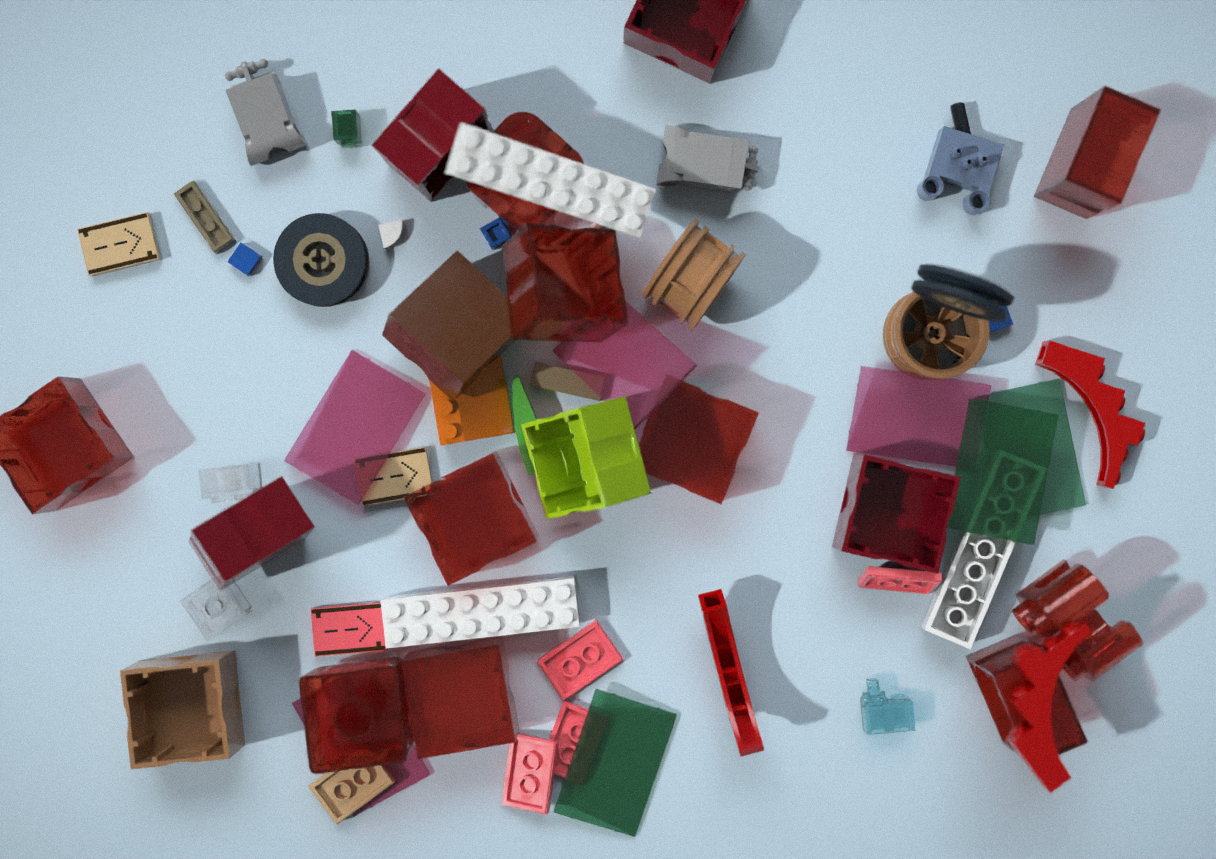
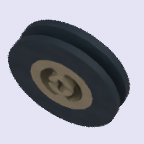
[273,213,369,307]
[911,264,1014,322]

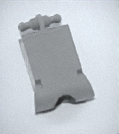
[225,59,308,166]
[656,125,759,193]

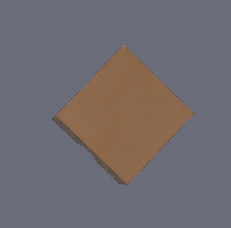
[120,650,245,769]

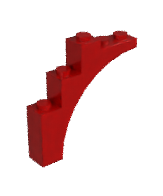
[1035,340,1145,489]
[698,589,764,757]
[1006,620,1092,793]

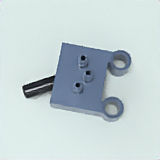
[917,102,1004,215]

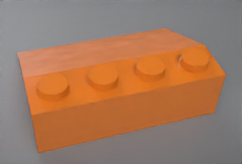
[429,355,514,446]

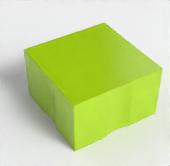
[521,396,651,519]

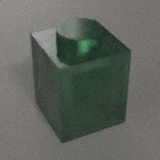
[331,109,362,148]

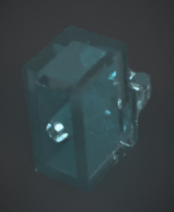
[860,678,916,735]

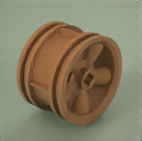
[642,219,746,331]
[883,292,990,380]

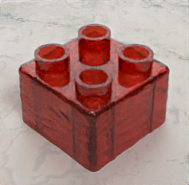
[299,657,414,774]

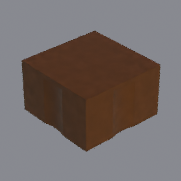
[382,250,530,402]

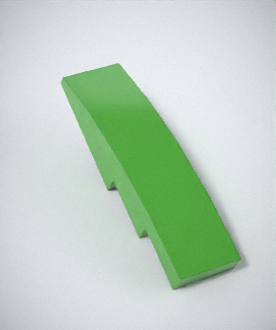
[512,375,538,476]

